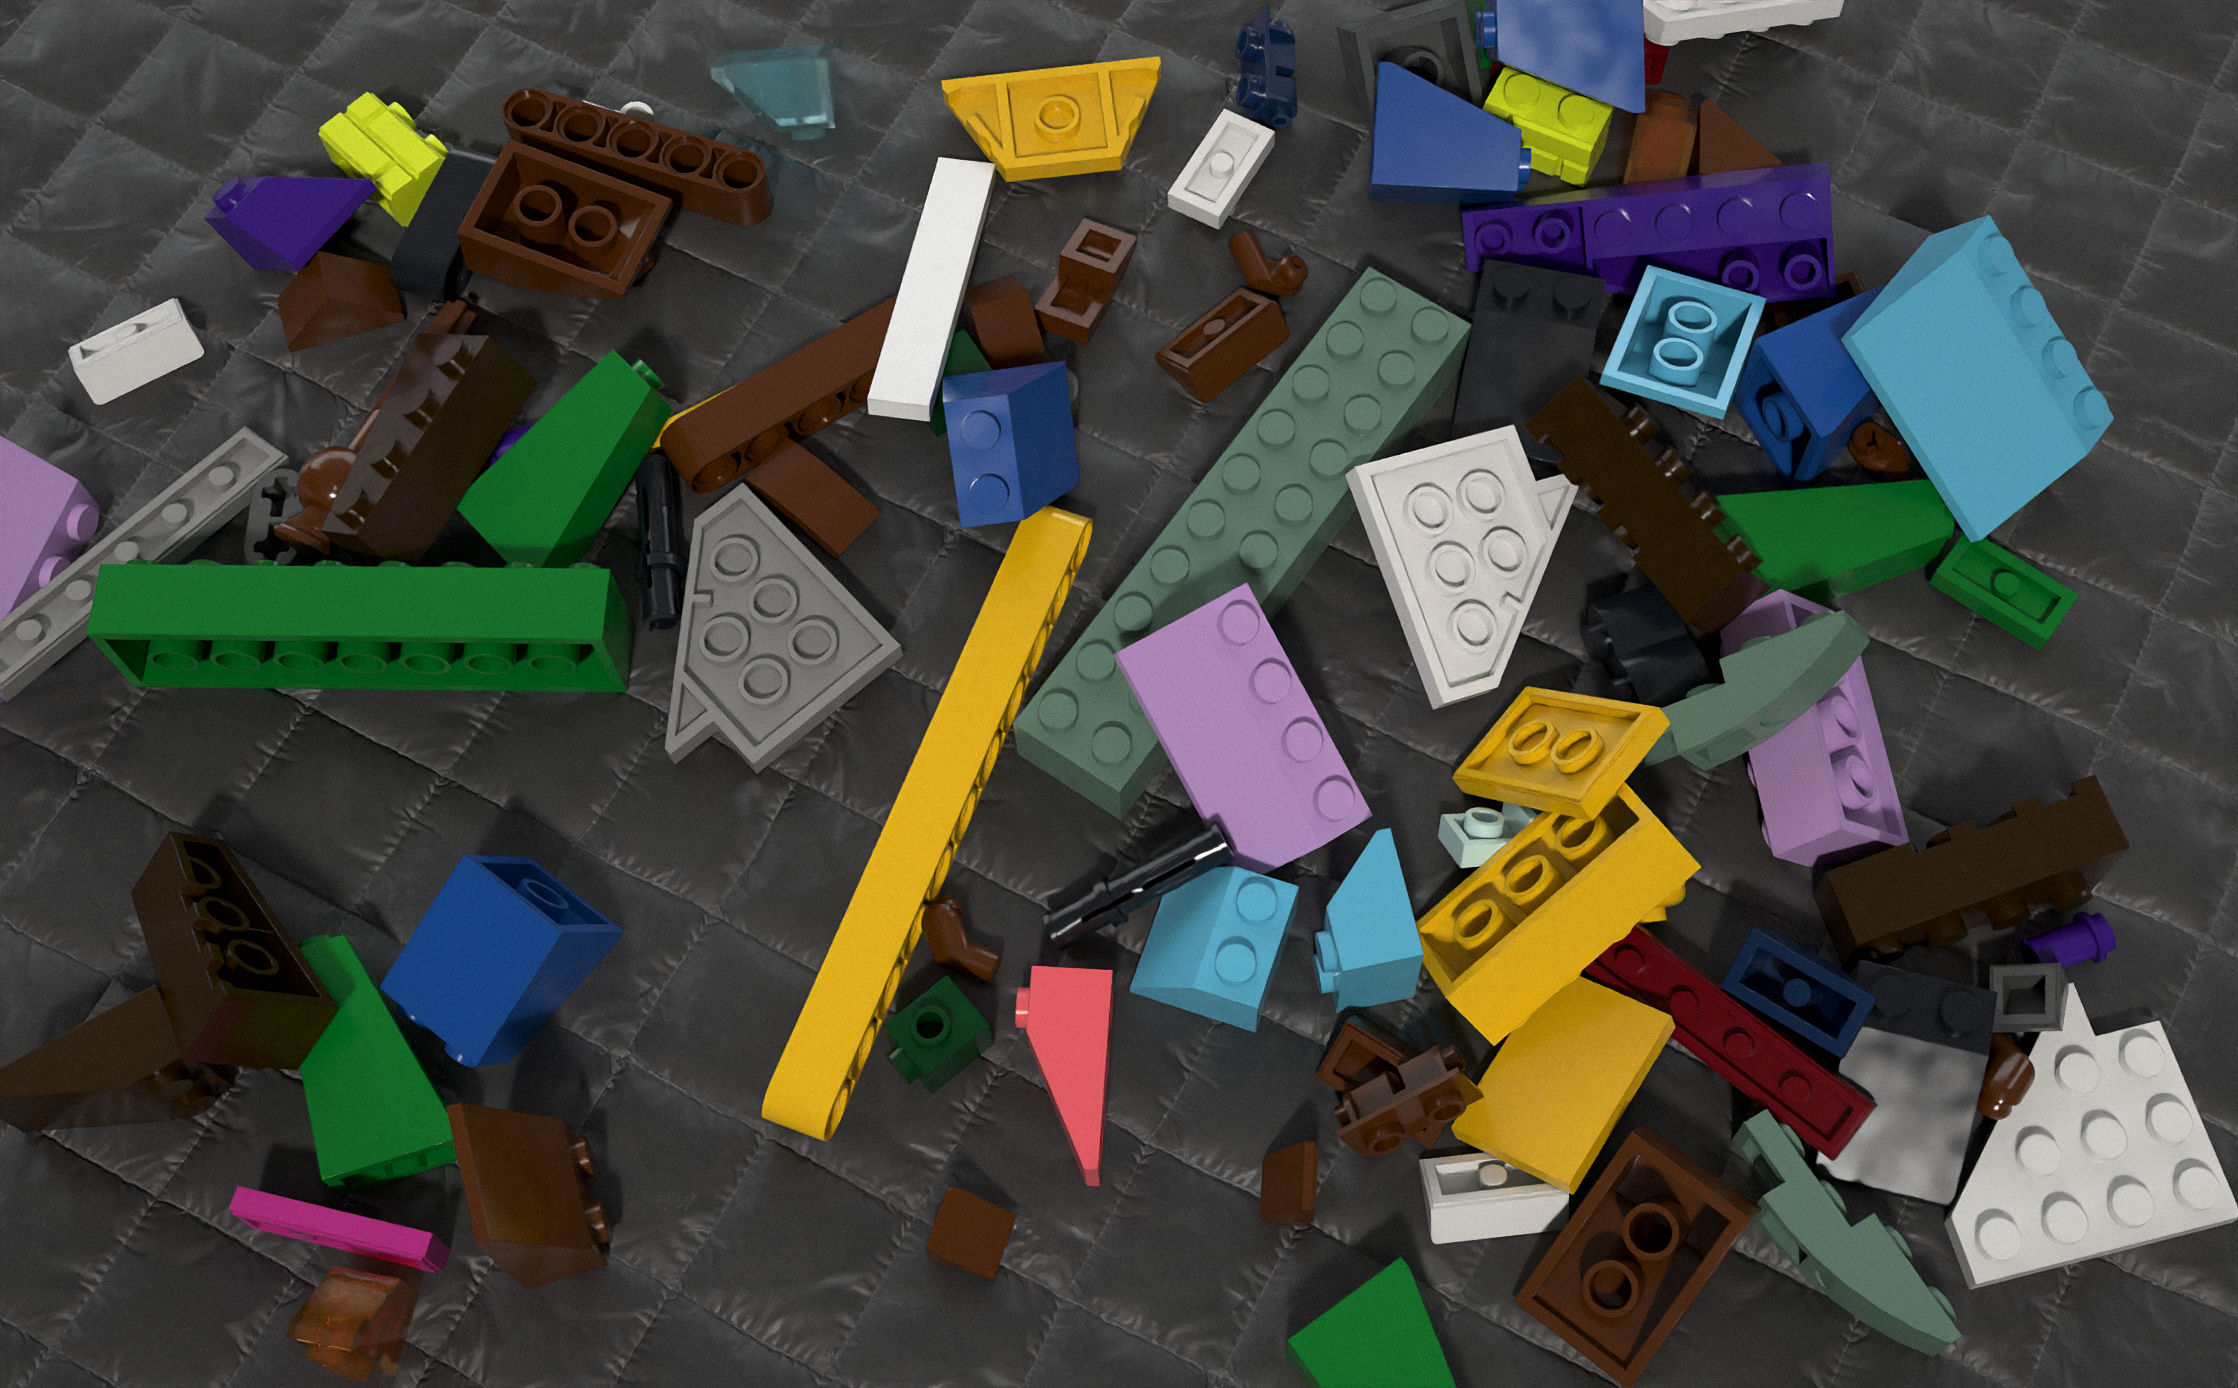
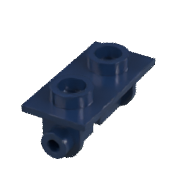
[1235,5,1297,129]

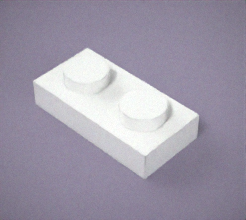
[1168,109,1275,230]

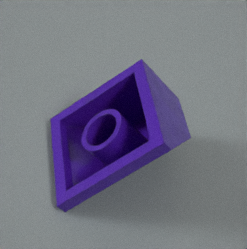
[204,176,377,271]

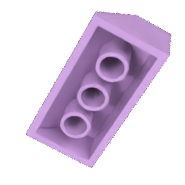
[0,435,102,704]
[1113,582,1373,875]
[1720,589,1910,867]

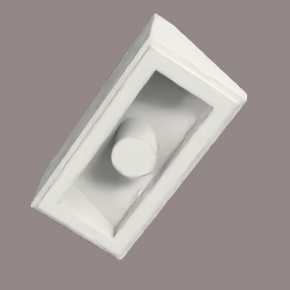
[68,298,204,405]
[1419,1152,1569,1244]

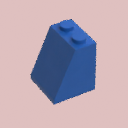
[1475,0,1645,113]
[1368,62,1531,206]
[1733,283,1887,490]
[942,361,1080,528]
[379,855,625,1068]

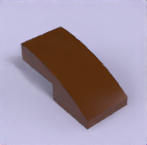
[1034,218,1137,345]
[744,437,881,560]

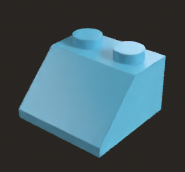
[1312,828,1424,1013]
[1130,866,1299,1033]

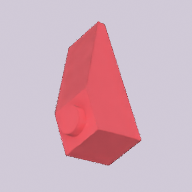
[1015,966,1114,1187]

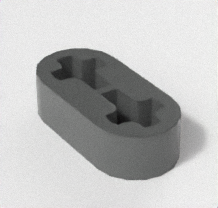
[244,468,309,566]

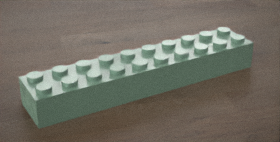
[1013,267,1472,821]

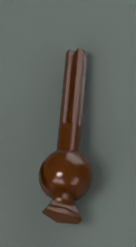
[273,299,478,561]

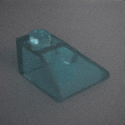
[710,43,838,140]

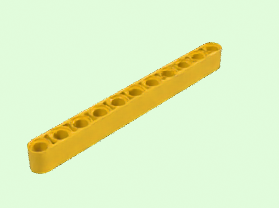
[762,505,1093,1142]

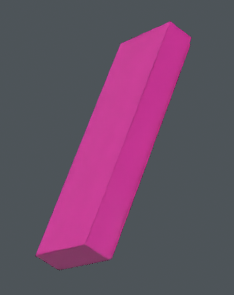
[229,1186,450,1274]

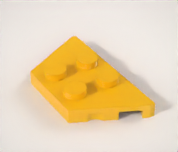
[941,56,1161,182]

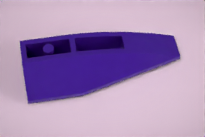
[1461,162,1836,303]

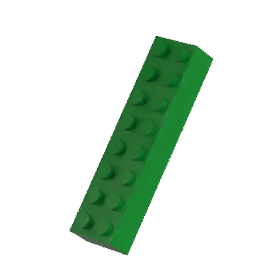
[86,559,635,693]

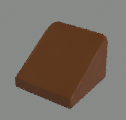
[1260,1141,1318,1226]
[925,1185,1017,1282]

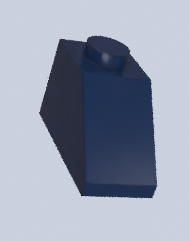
[1720,928,1878,1059]

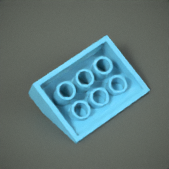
[1841,215,2114,543]

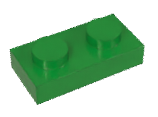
[1929,533,2079,652]

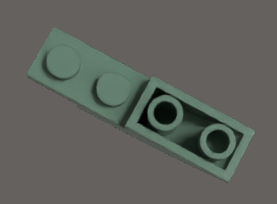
[1636,610,1870,771]
[1731,1109,1962,1357]

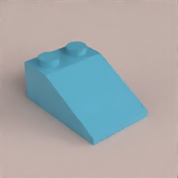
[1600,265,1767,420]

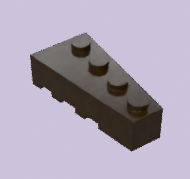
[320,333,538,567]
[1523,374,1771,638]
[1812,774,2130,966]
[130,831,339,1070]

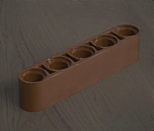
[501,88,774,226]
[660,296,898,495]

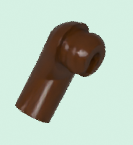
[1228,231,1308,297]
[1849,422,1913,483]
[921,896,1002,983]
[1977,1032,2035,1120]

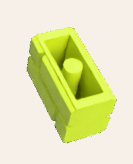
[1482,67,1614,188]
[318,92,449,227]

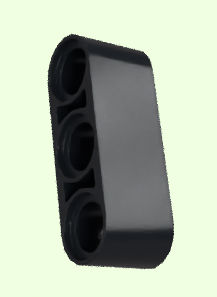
[390,146,498,303]

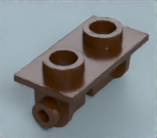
[1334,1044,1484,1159]

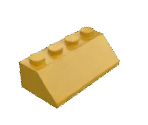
[1416,782,1701,1046]

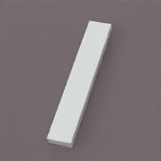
[867,157,996,422]

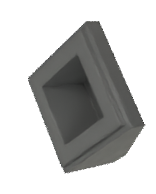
[1990,963,2069,1033]

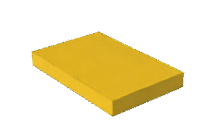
[1452,686,1671,821]
[1451,976,1676,1195]

